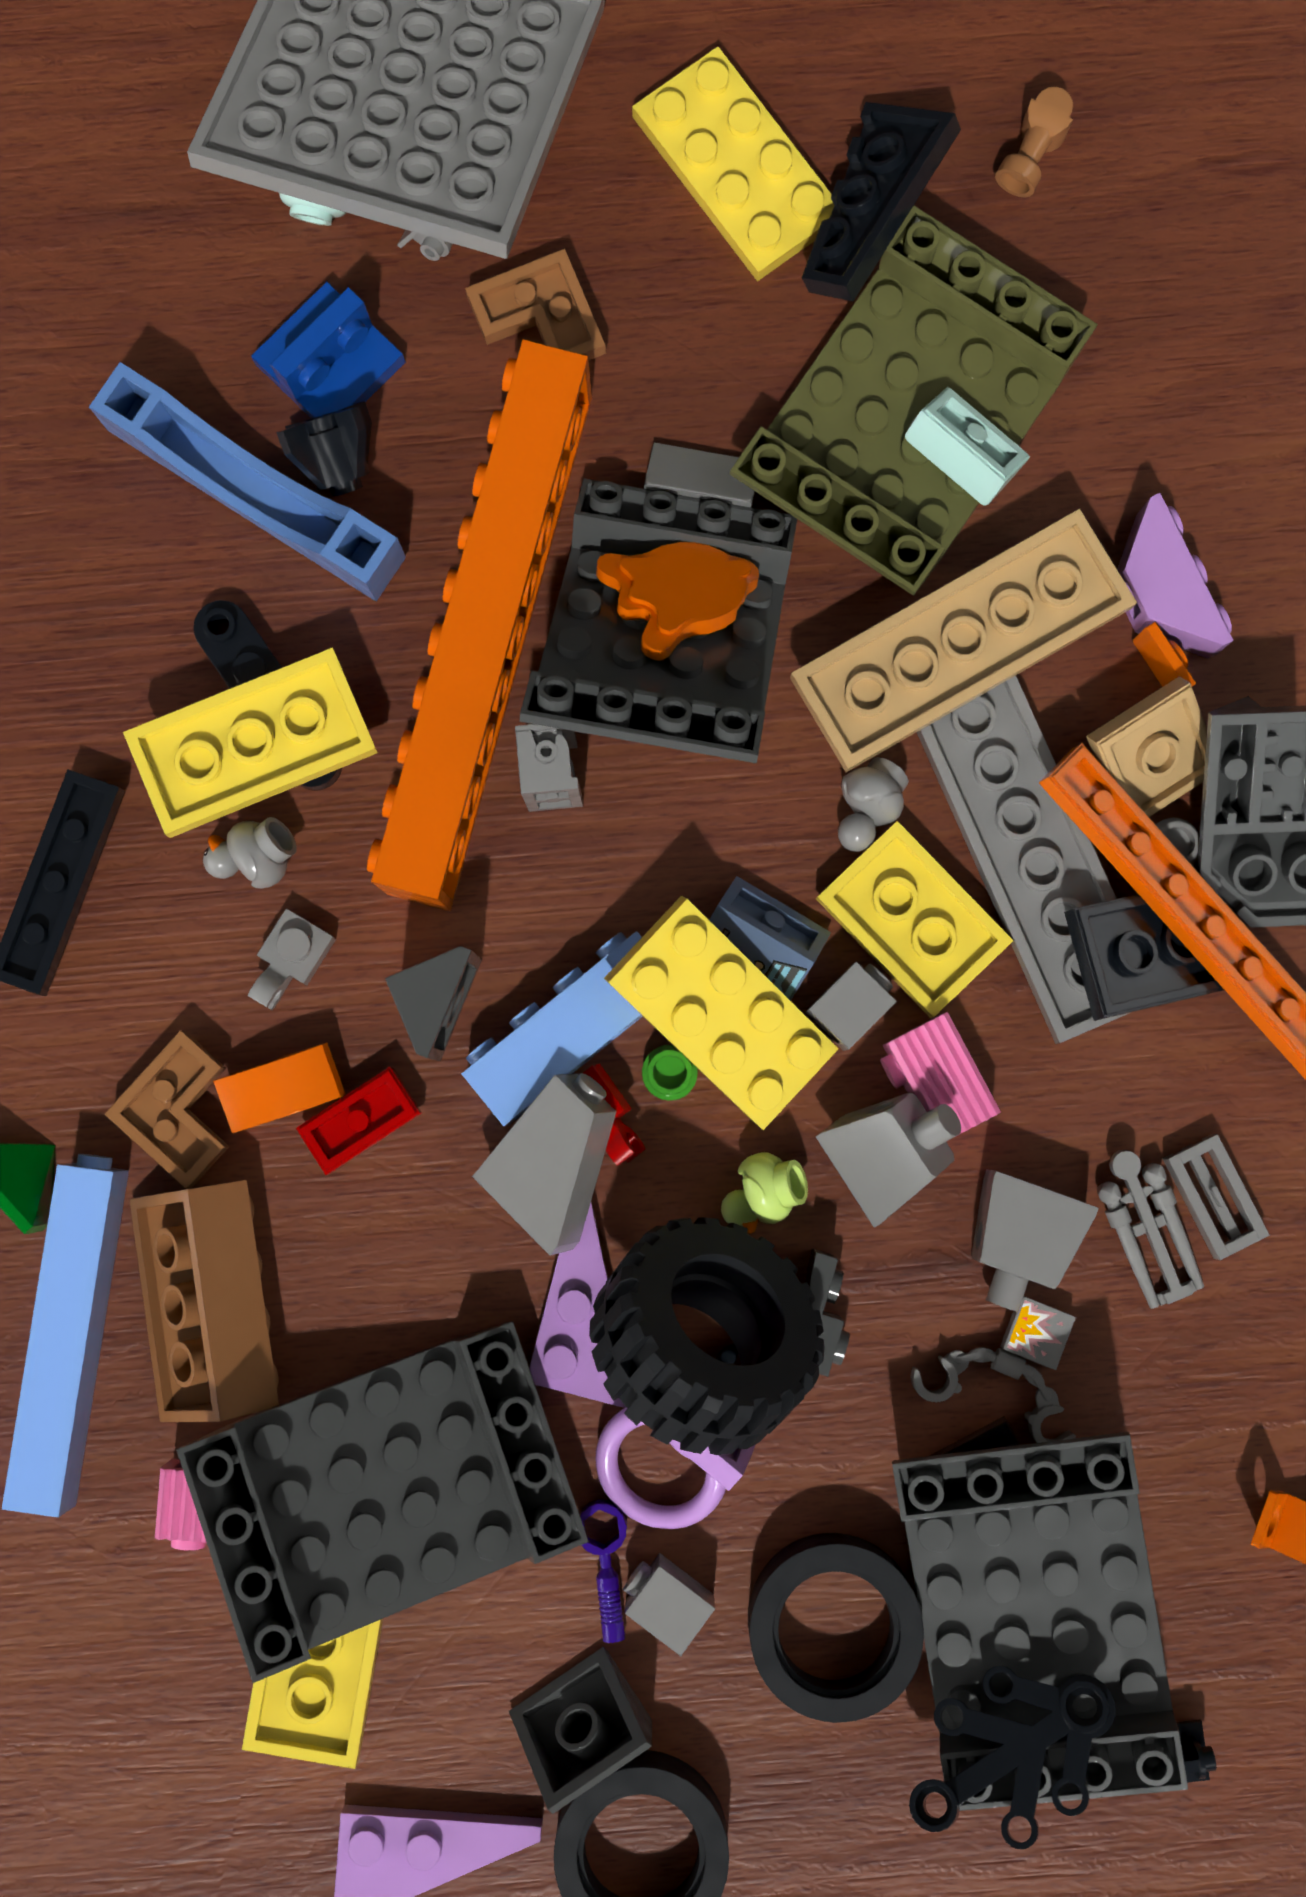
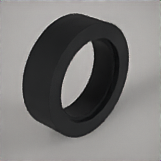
[748,1533,924,1723]
[554,1750,729,1897]

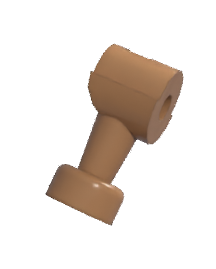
[995,87,1073,198]

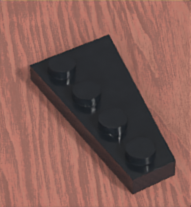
[801,102,961,301]

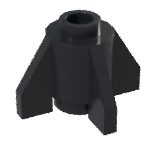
[277,401,372,497]

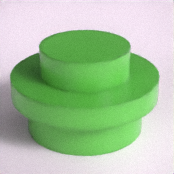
[642,1045,698,1101]

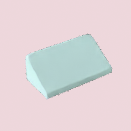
[905,386,1030,506]

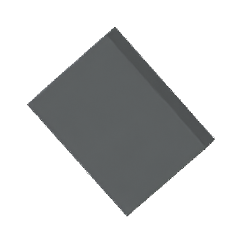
[385,946,482,1061]
[509,1647,652,1814]

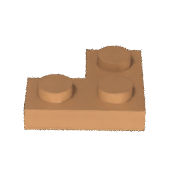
[465,249,606,361]
[105,1030,230,1189]

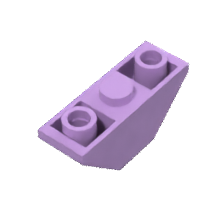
[1117,493,1233,658]

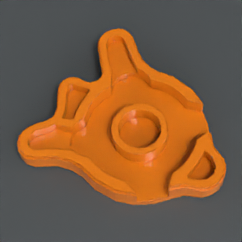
[596,542,759,661]

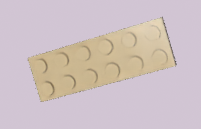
[790,509,1137,772]

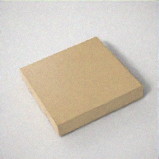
[1086,676,1207,817]

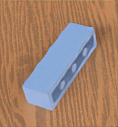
[461,931,643,1127]

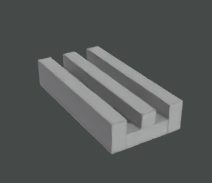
[1162,1134,1270,1260]

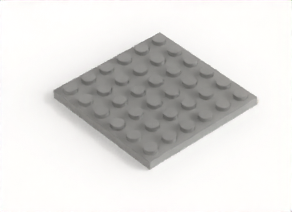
[187,0,605,259]

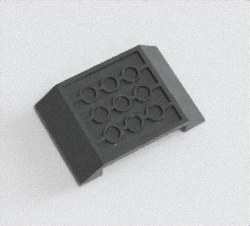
[520,478,797,764]
[176,1321,589,1683]
[892,1432,1188,1811]

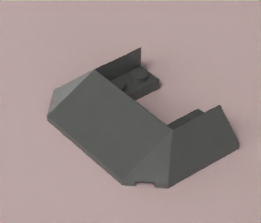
[1197,696,1306,927]

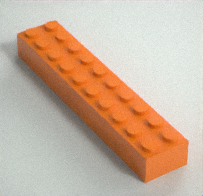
[367,339,592,912]

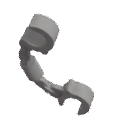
[910,1347,1076,1443]

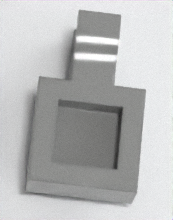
[247,909,336,1011]

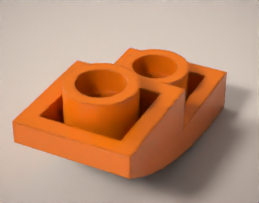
[213,1042,346,1133]

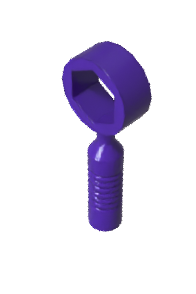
[579,1499,627,1643]

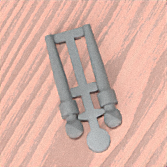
[1097,1150,1205,1309]

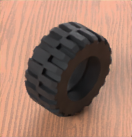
[589,1217,825,1455]

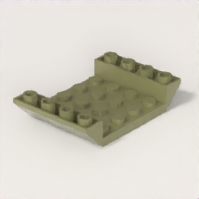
[730,206,1098,596]

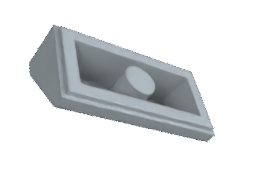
[644,443,754,508]

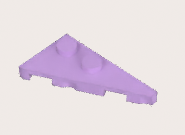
[529,1203,626,1408]
[334,1805,543,1897]

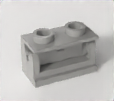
[515,723,583,812]

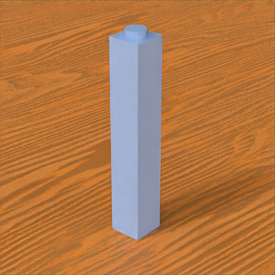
[1,1154,129,1518]

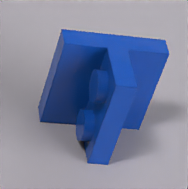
[251,282,406,419]

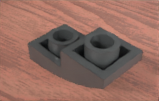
[805,1248,850,1377]

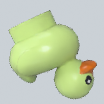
[721,1152,808,1234]

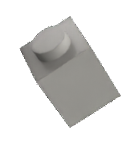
[805,962,897,1051]
[623,1553,715,1656]

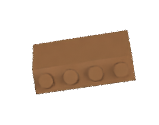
[129,1180,279,1422]

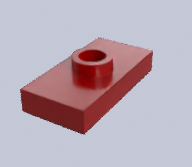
[296,1067,422,1175]

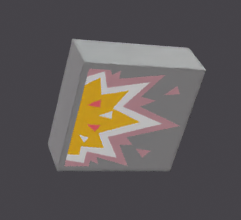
[1000,1296,1076,1370]

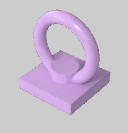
[595,1407,755,1529]

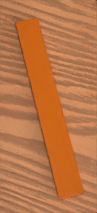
[1039,743,1306,1080]

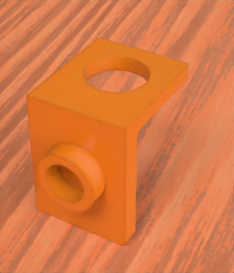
[1132,622,1196,687]
[1251,1490,1306,1564]

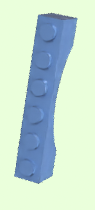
[89,362,406,602]

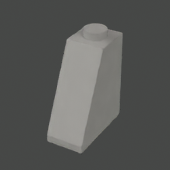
[472,1073,617,1255]

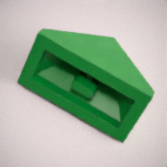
[0,1143,56,1234]

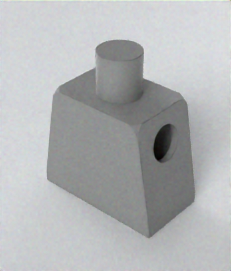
[815,1093,961,1227]
[972,1169,1099,1312]

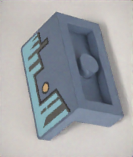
[709,876,831,1001]

